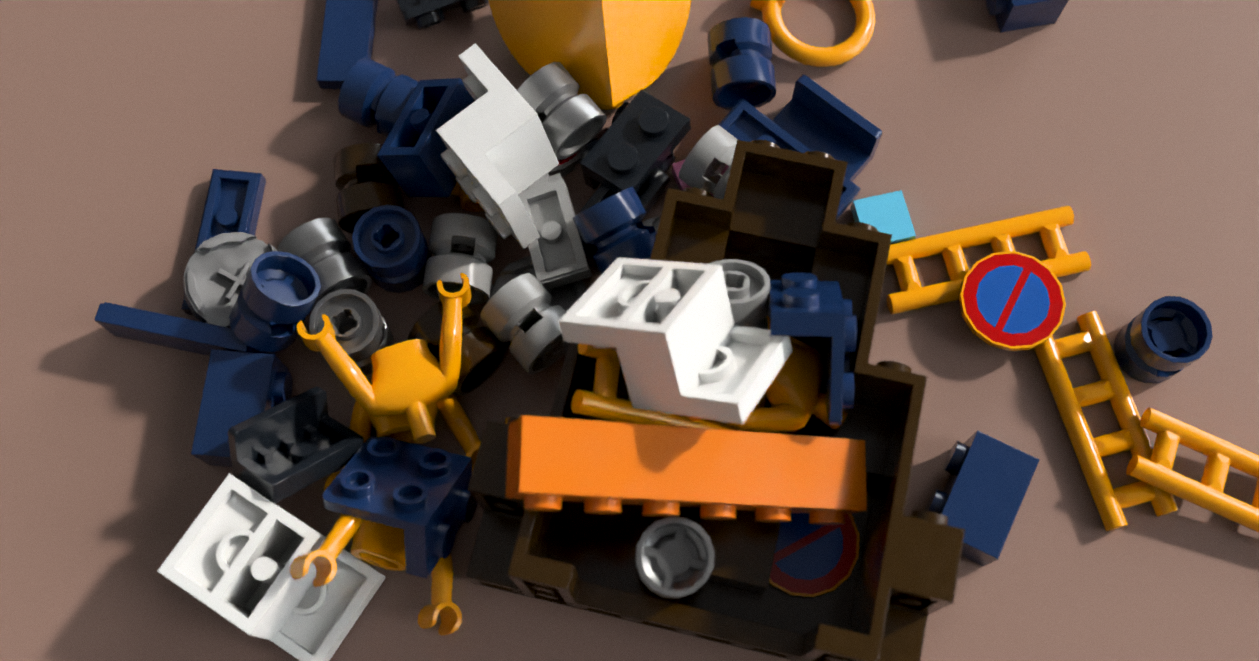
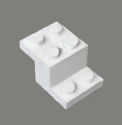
[436,43,559,249]
[558,257,792,424]
[158,474,386,661]

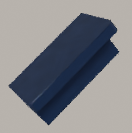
[772,74,883,182]

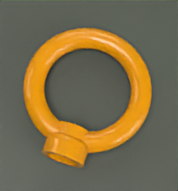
[750,0,875,67]

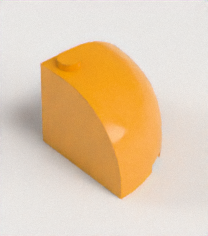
[488,0,691,110]

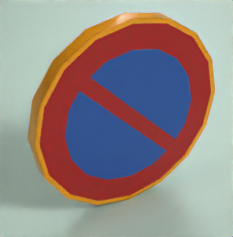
[958,251,1066,351]
[769,513,860,598]

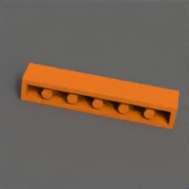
[505,415,867,525]

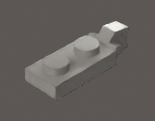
[518,173,592,290]

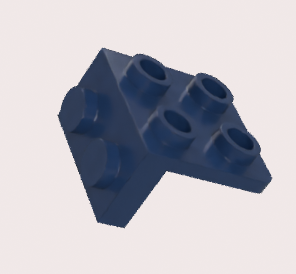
[769,272,857,426]
[323,436,478,579]

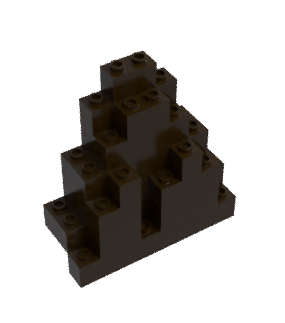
[466,140,965,661]

